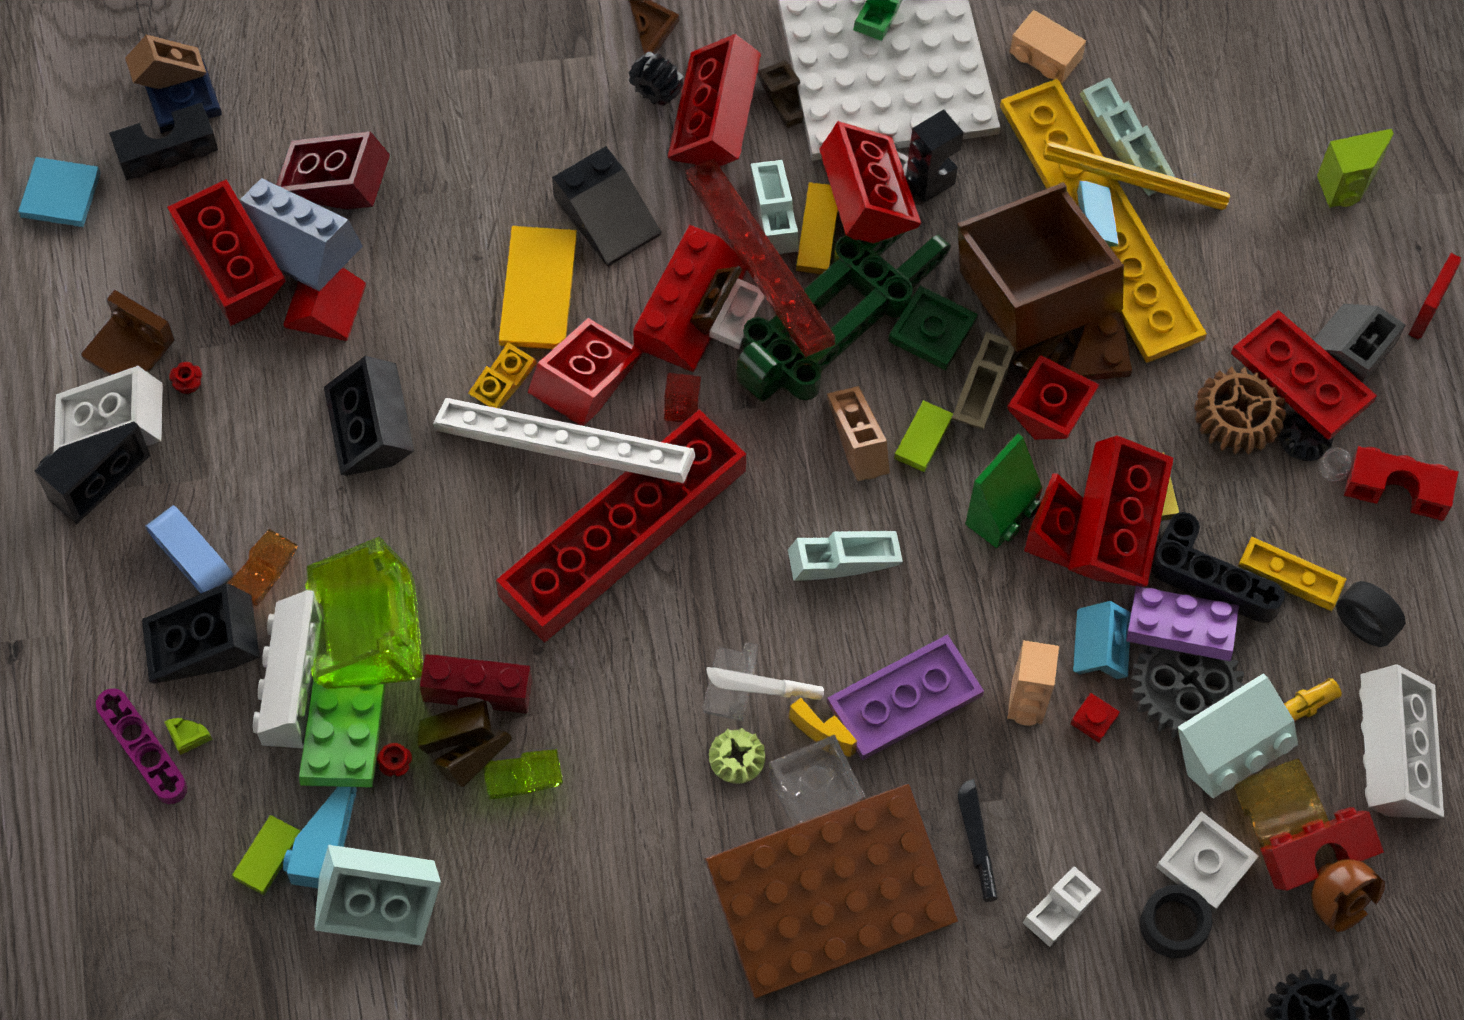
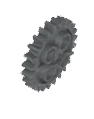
[1130,646,1245,738]

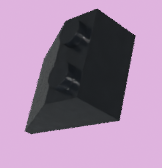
[552,146,661,266]
[34,421,151,524]
[142,583,260,684]

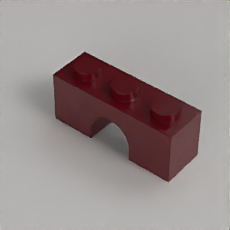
[419,654,532,714]

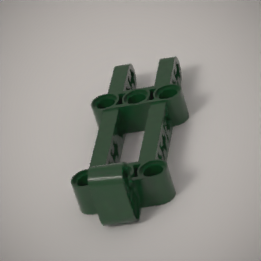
[736,232,951,402]

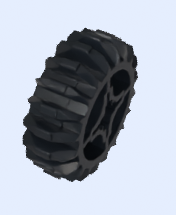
[1264,969,1365,1020]

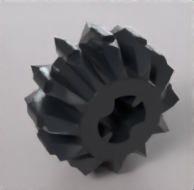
[629,52,684,106]

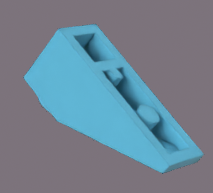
[283,787,357,888]

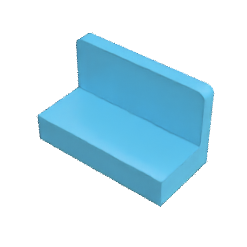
[1073,601,1131,679]

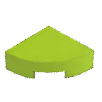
[164,718,213,755]

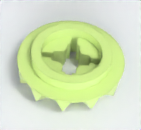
[709,728,765,784]

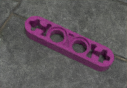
[96,688,187,804]

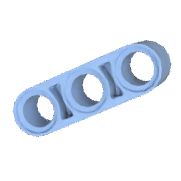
[145,505,234,593]

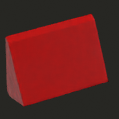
[283,267,366,341]
[1007,355,1099,440]
[1024,473,1083,568]

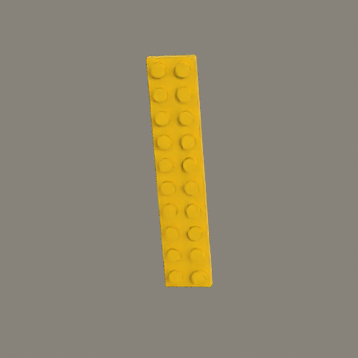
[1000,78,1207,363]

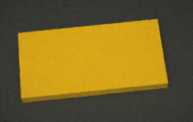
[499,226,577,349]

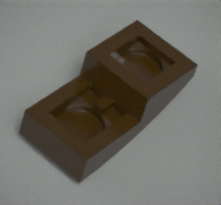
[758,59,804,129]

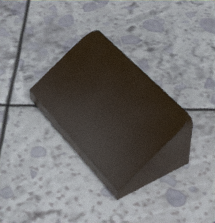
[690,266,742,335]
[1012,330,1078,379]
[418,700,492,754]

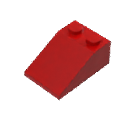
[528,318,643,426]

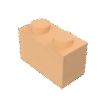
[1010,10,1086,84]

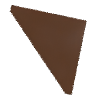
[628,0,679,54]

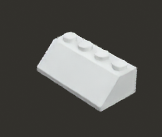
[253,590,322,748]
[1359,664,1444,819]

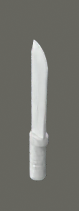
[706,667,824,700]

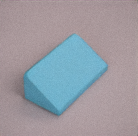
[1077,181,1119,247]

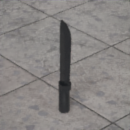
[958,779,998,902]

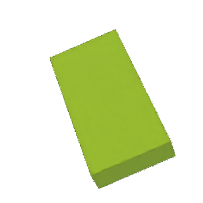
[894,400,953,472]
[232,815,301,895]

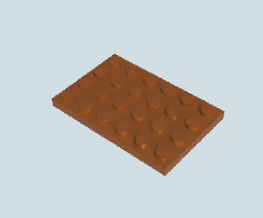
[704,784,958,998]

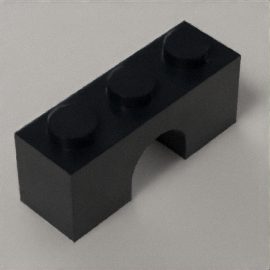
[109,102,218,180]
[906,109,964,203]

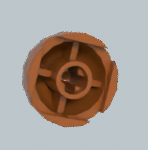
[1311,859,1385,932]

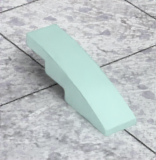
[1080,77,1175,196]

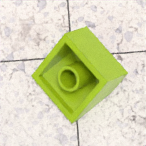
[1317,129,1394,208]

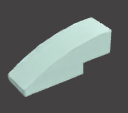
[751,160,799,255]
[788,531,903,581]

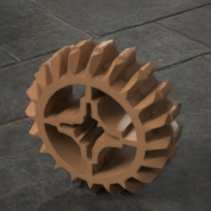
[1194,367,1286,455]

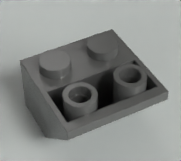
[1313,304,1406,384]

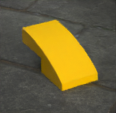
[789,698,857,757]

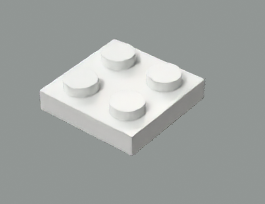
[1156,811,1259,913]

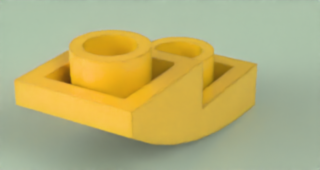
[468,342,537,409]

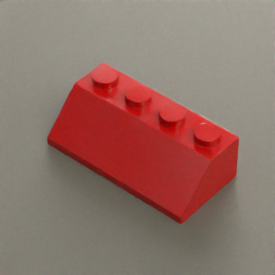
[667,34,761,168]
[819,121,921,243]
[167,179,286,326]
[633,224,749,373]
[1068,435,1174,587]

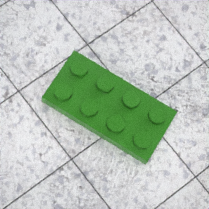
[299,662,387,787]

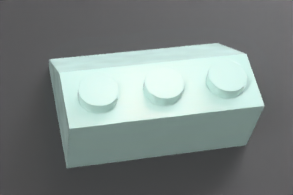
[1178,674,1298,799]
[314,845,441,945]

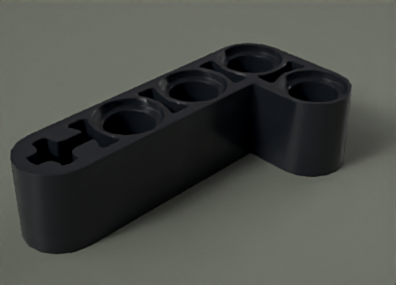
[1151,512,1285,623]

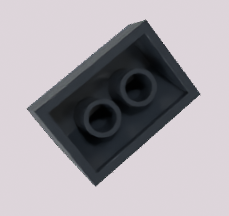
[324,356,414,476]

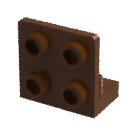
[81,290,175,375]

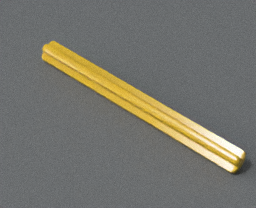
[1043,142,1230,210]

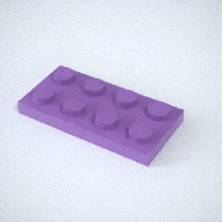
[827,634,984,761]

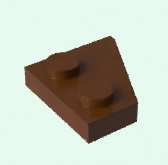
[1069,313,1132,380]

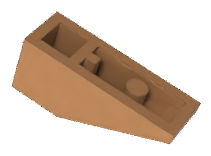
[827,386,890,481]

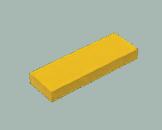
[796,182,838,274]
[1238,536,1347,612]

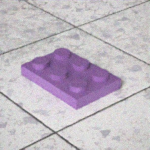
[1126,586,1239,661]

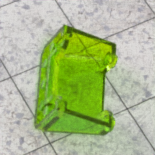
[305,536,423,689]

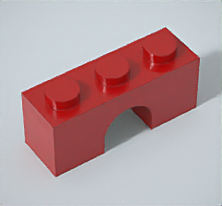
[1344,446,1459,521]
[1260,807,1384,891]

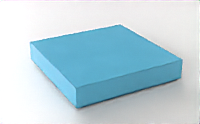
[18,157,101,227]

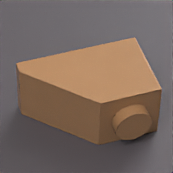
[125,35,206,89]

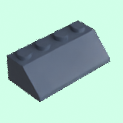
[239,178,363,291]

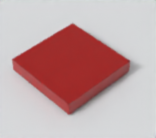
[1408,253,1462,340]

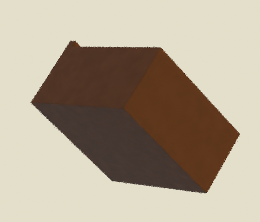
[957,182,1124,352]

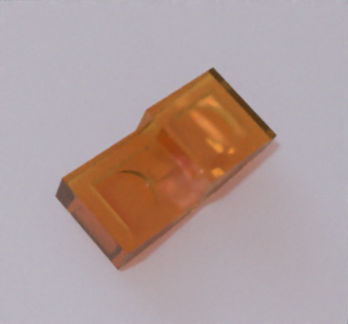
[228,529,297,606]

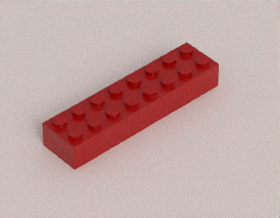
[496,409,746,643]

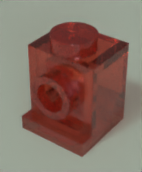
[664,373,701,423]

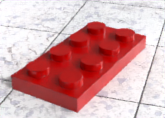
[1231,310,1377,440]

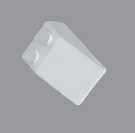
[53,366,163,453]

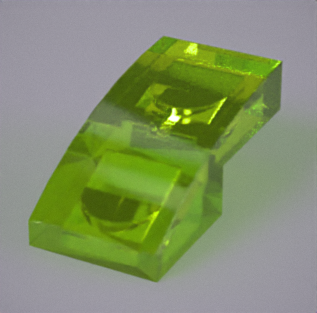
[483,749,563,800]

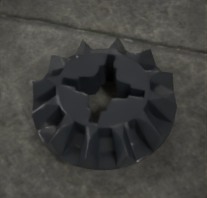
[1279,411,1334,461]

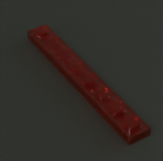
[685,159,835,357]

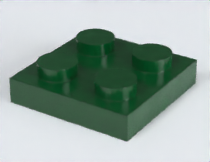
[888,285,978,371]

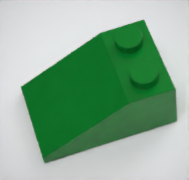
[965,433,1043,549]

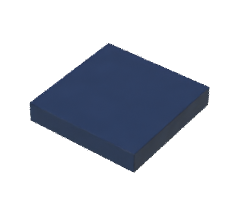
[145,59,222,133]

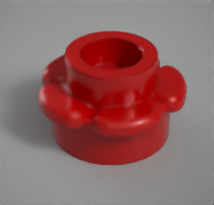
[169,362,203,394]
[377,743,412,777]

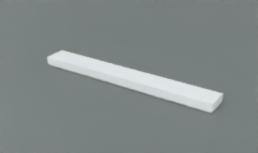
[433,398,695,483]

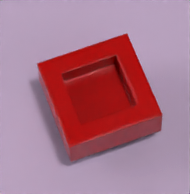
[1070,693,1120,743]

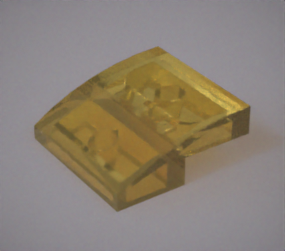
[1234,758,1329,847]

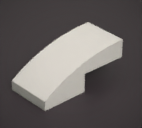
[1023,866,1101,947]

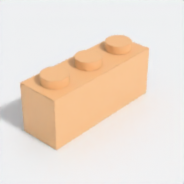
[1007,640,1059,726]

